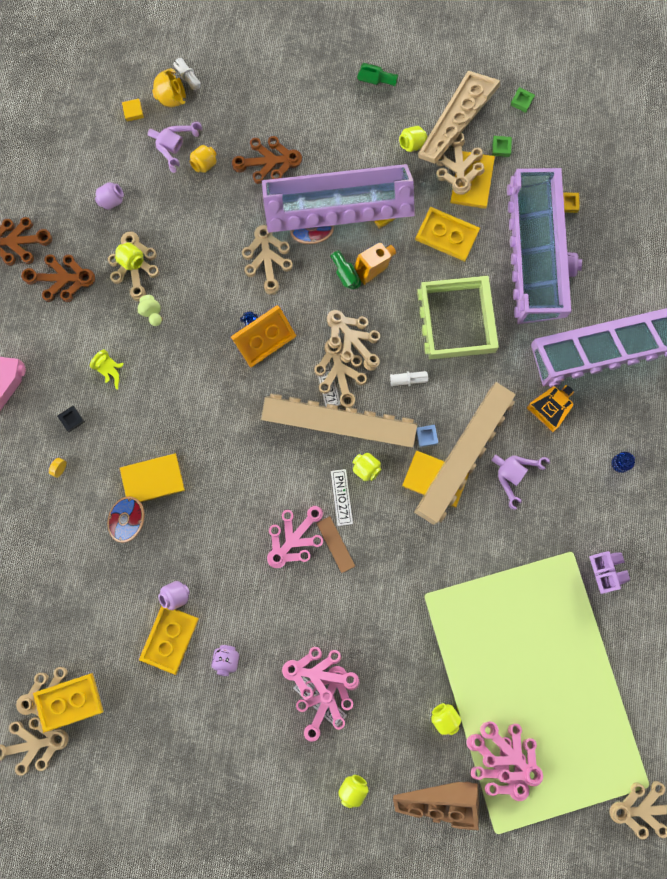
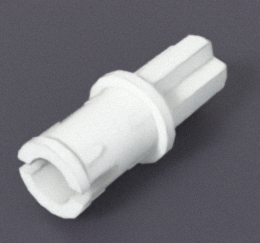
[174,58,200,90]
[390,371,428,387]

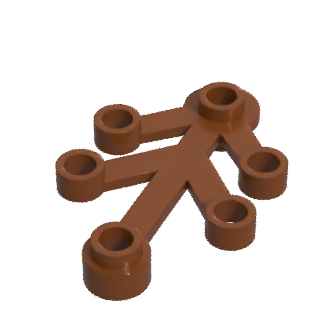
[232,136,302,184]
[0,217,52,266]
[21,254,95,302]

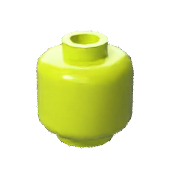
[399,126,427,152]
[115,242,144,270]
[352,453,382,481]
[431,703,461,735]
[338,775,369,808]

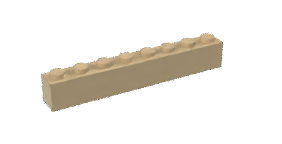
[414,382,516,525]
[261,394,417,447]

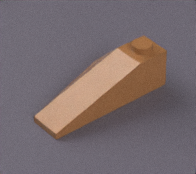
[393,782,479,830]

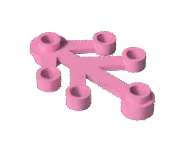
[267,506,323,568]
[282,647,360,704]
[296,666,353,742]
[480,721,543,786]
[467,734,529,801]

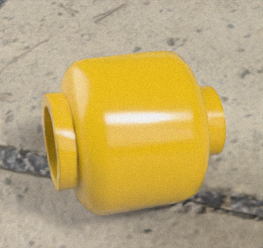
[189,145,217,173]

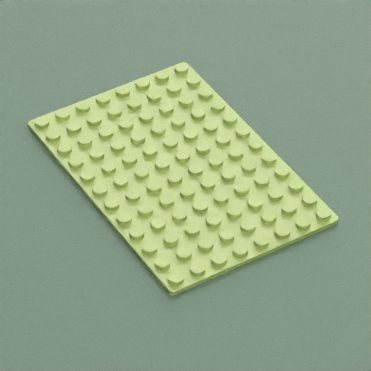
[424,552,649,834]

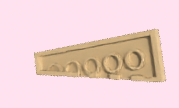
[418,71,500,164]

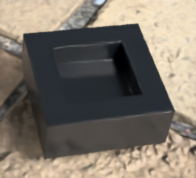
[57,405,85,432]

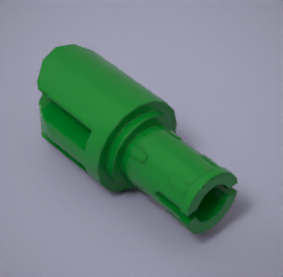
[357,63,398,86]
[330,250,361,290]

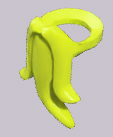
[89,349,124,390]

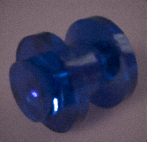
[240,311,258,327]
[611,452,635,473]

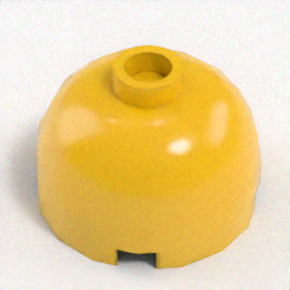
[152,68,186,108]

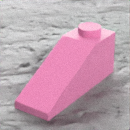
[0,357,26,411]

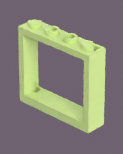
[417,276,499,360]

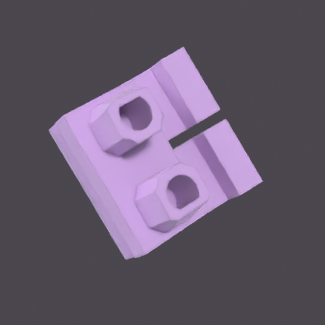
[589,551,630,594]

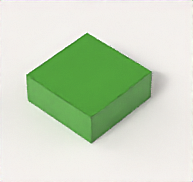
[510,87,535,113]
[492,136,512,157]

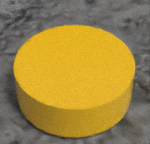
[49,458,67,478]

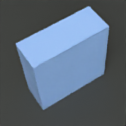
[416,425,438,448]

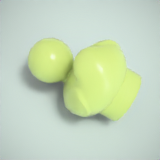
[138,295,162,326]

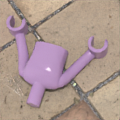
[148,122,202,173]
[491,454,550,510]

